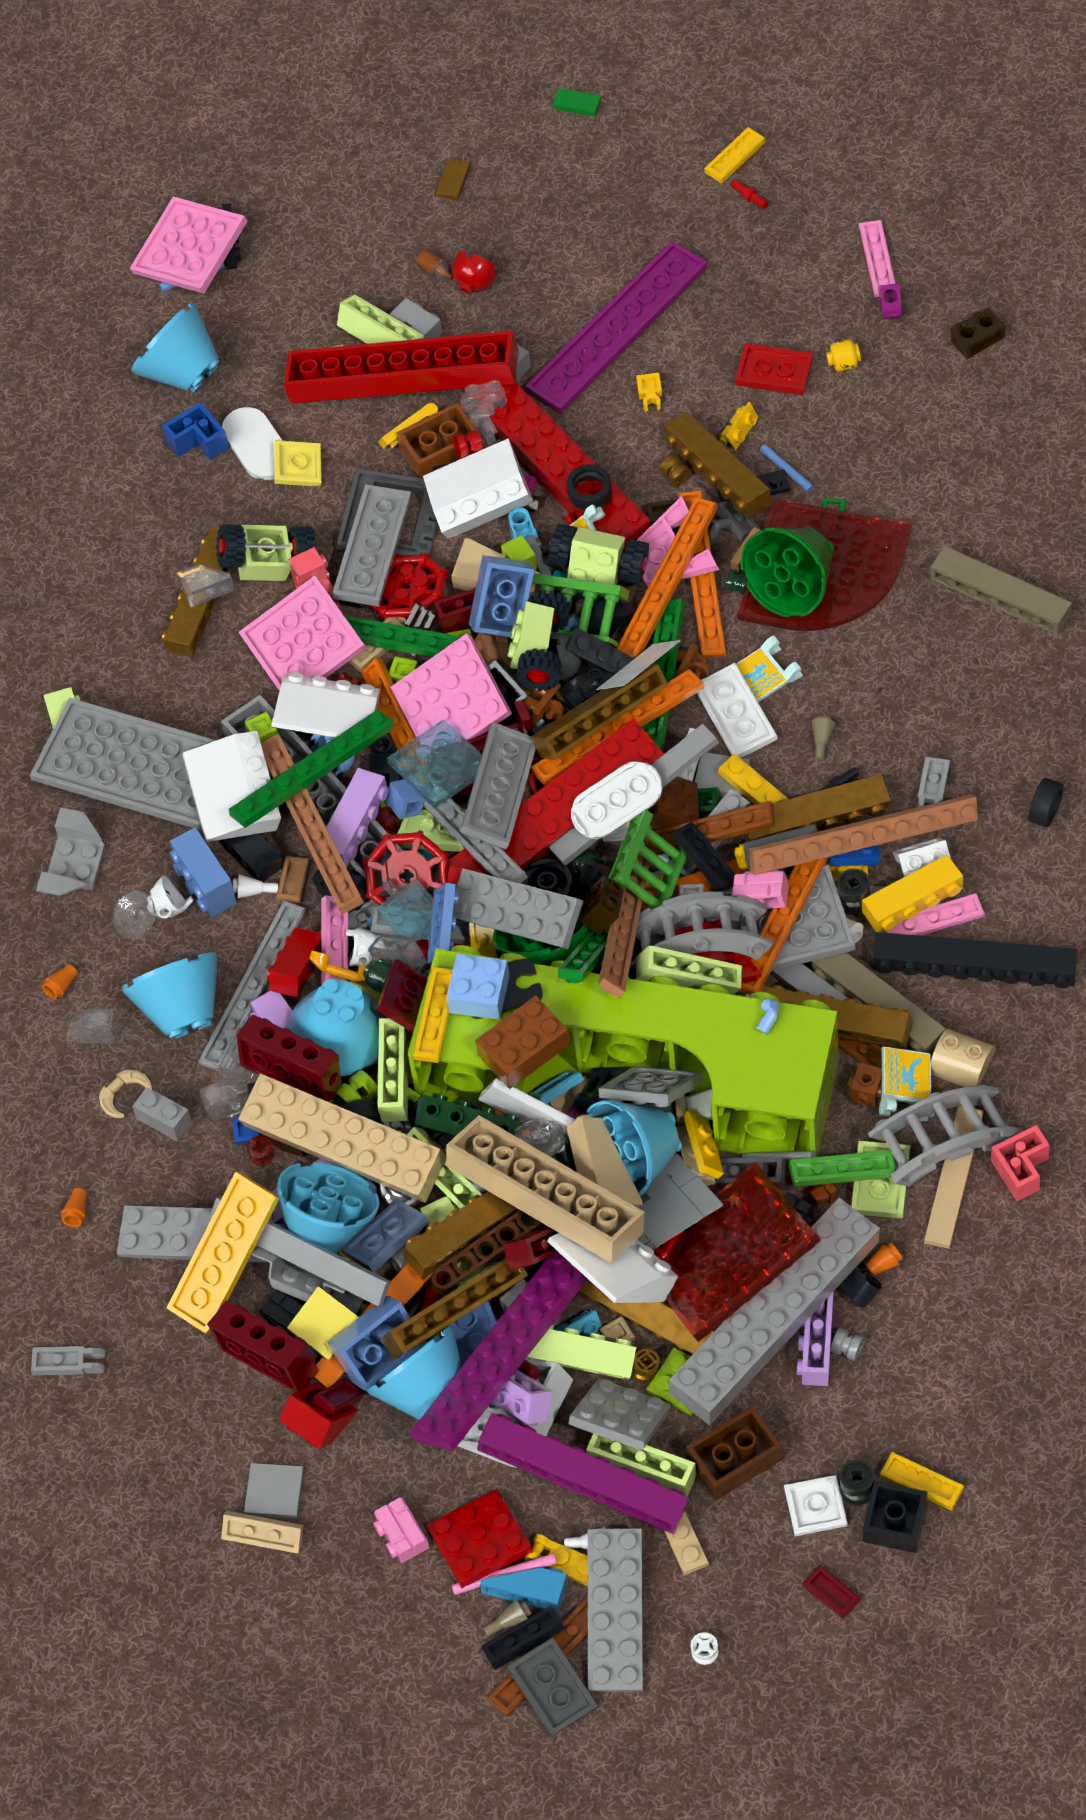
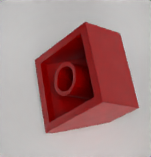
[279,1383,358,1449]

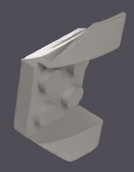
[36,808,105,896]
[252,1247,347,1302]

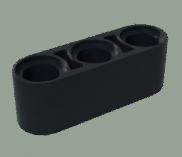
[839,1261,882,1308]

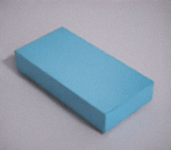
[530,1070,584,1104]

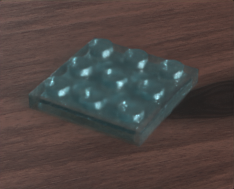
[387,719,482,808]

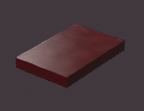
[376,959,428,1033]

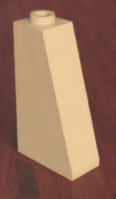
[452,538,541,599]
[566,1115,643,1208]

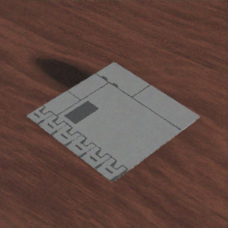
[638,1154,723,1250]

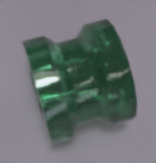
[726,569,748,596]

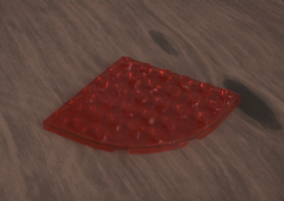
[737,498,912,631]
[666,1162,821,1342]

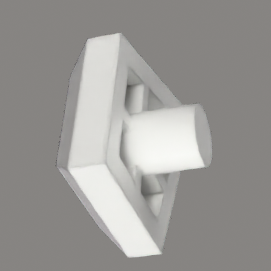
[685,1088,713,1120]

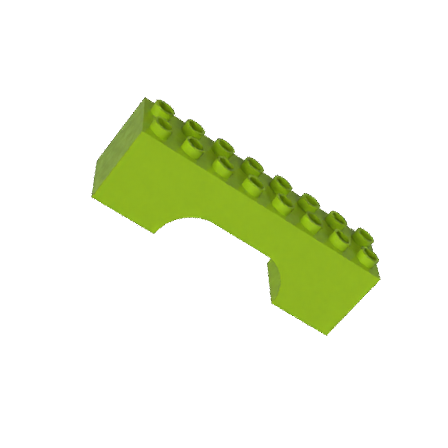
[408,945,839,1157]

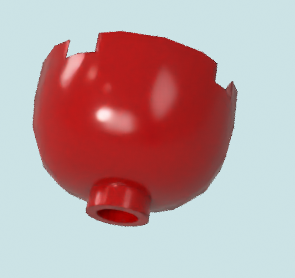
[452,251,499,294]

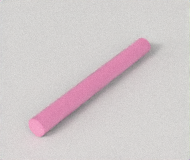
[452,1553,557,1595]

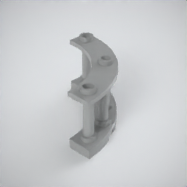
[631,892,773,968]
[868,1084,1023,1186]

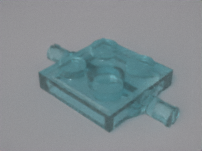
[377,878,433,948]

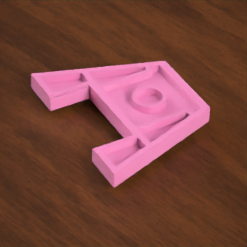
[637,496,720,587]

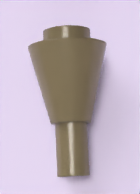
[811,715,836,760]
[483,1598,532,1637]

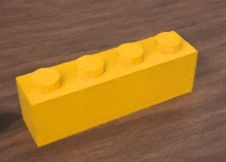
[862,855,963,932]

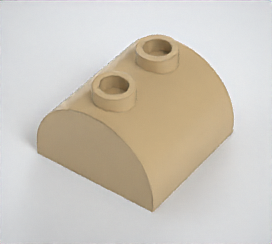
[930,1028,996,1087]

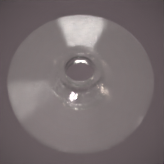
[113,890,156,939]

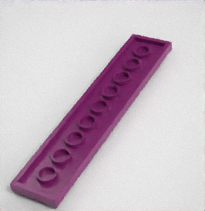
[525,241,708,414]
[409,1252,588,1451]

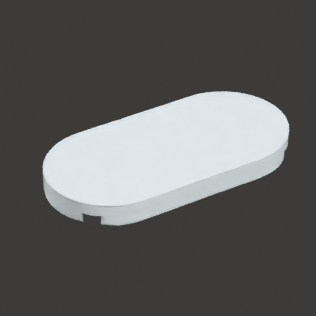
[222,407,282,480]
[571,762,662,839]

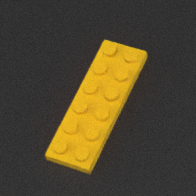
[167,1172,280,1334]

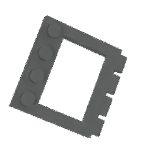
[337,468,438,556]

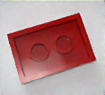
[735,343,813,395]

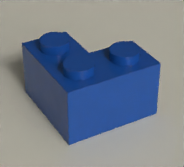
[162,402,229,459]

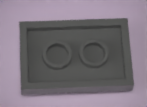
[506,1637,598,1738]

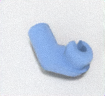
[756,998,779,1035]

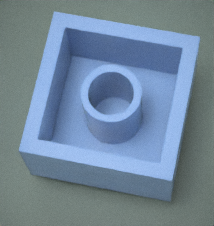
[447,954,510,1020]

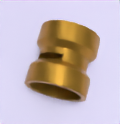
[659,455,692,488]
[631,1349,660,1383]

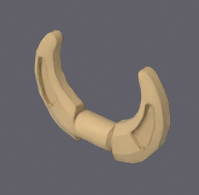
[99,1070,152,1118]

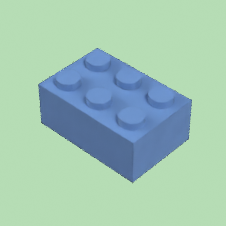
[469,555,534,637]
[169,827,237,918]
[327,1296,426,1391]

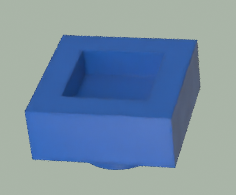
[232,1117,261,1145]

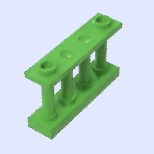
[532,573,630,647]
[609,809,689,910]

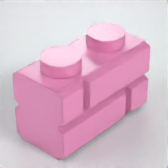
[732,870,789,909]
[373,1497,429,1563]

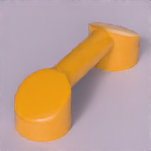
[309,951,378,982]

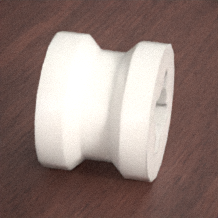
[691,1632,719,1665]

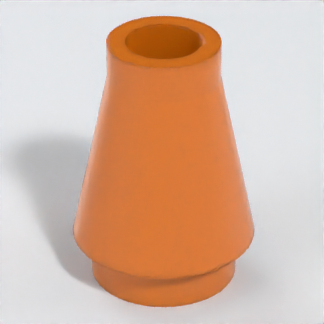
[42,964,78,999]
[61,1188,87,1227]
[865,1242,903,1276]

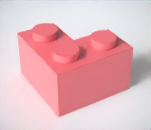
[289,547,340,607]
[991,1125,1050,1202]

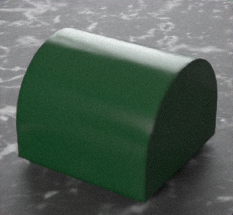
[698,787,722,815]

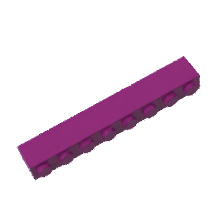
[477,1413,689,1535]

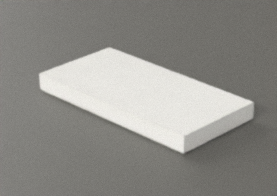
[697,663,778,758]
[478,1078,575,1147]

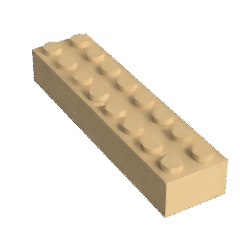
[238,1074,446,1203]
[446,1115,644,1264]

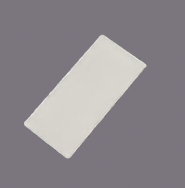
[596,640,681,690]

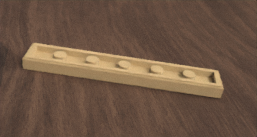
[924,1106,984,1249]

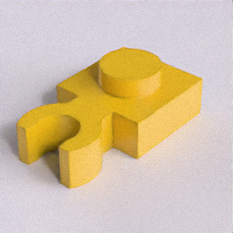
[636,373,662,412]

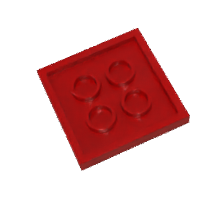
[426,1489,533,1589]

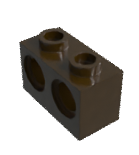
[951,307,1005,359]
[580,875,624,935]

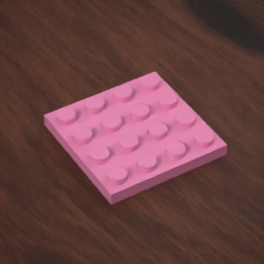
[130,197,248,294]
[239,576,367,691]
[391,633,512,765]

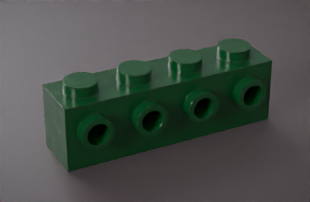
[415,1093,525,1139]

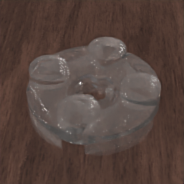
[460,380,507,418]
[469,409,501,449]
[515,1120,565,1156]

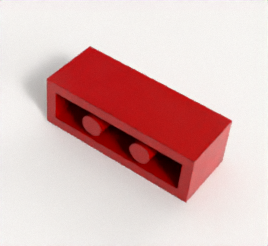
[267,927,321,997]

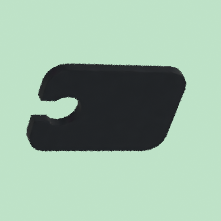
[471,958,543,1019]

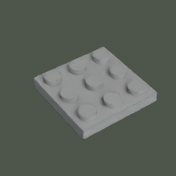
[599,1066,703,1107]
[569,1378,672,1451]

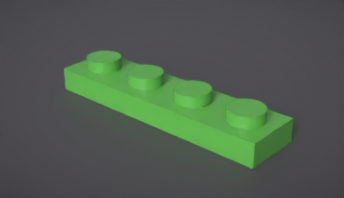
[789,1150,896,1187]

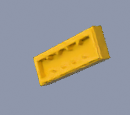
[704,127,765,184]
[683,1110,724,1179]
[880,1452,964,1511]

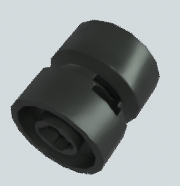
[837,869,870,914]
[840,1459,875,1506]

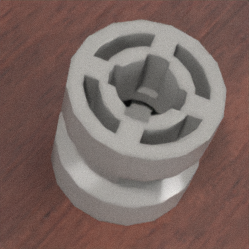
[830,1328,865,1362]

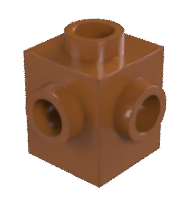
[847,1062,882,1107]

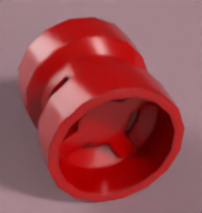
[453,430,483,458]

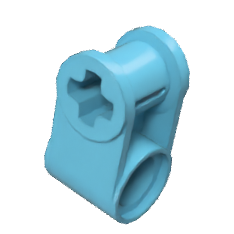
[508,507,539,540]

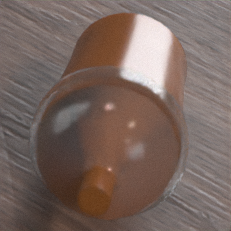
[416,249,453,281]

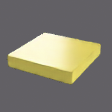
[274,440,322,486]
[286,1287,359,1360]

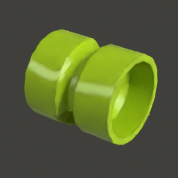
[333,1070,378,1108]

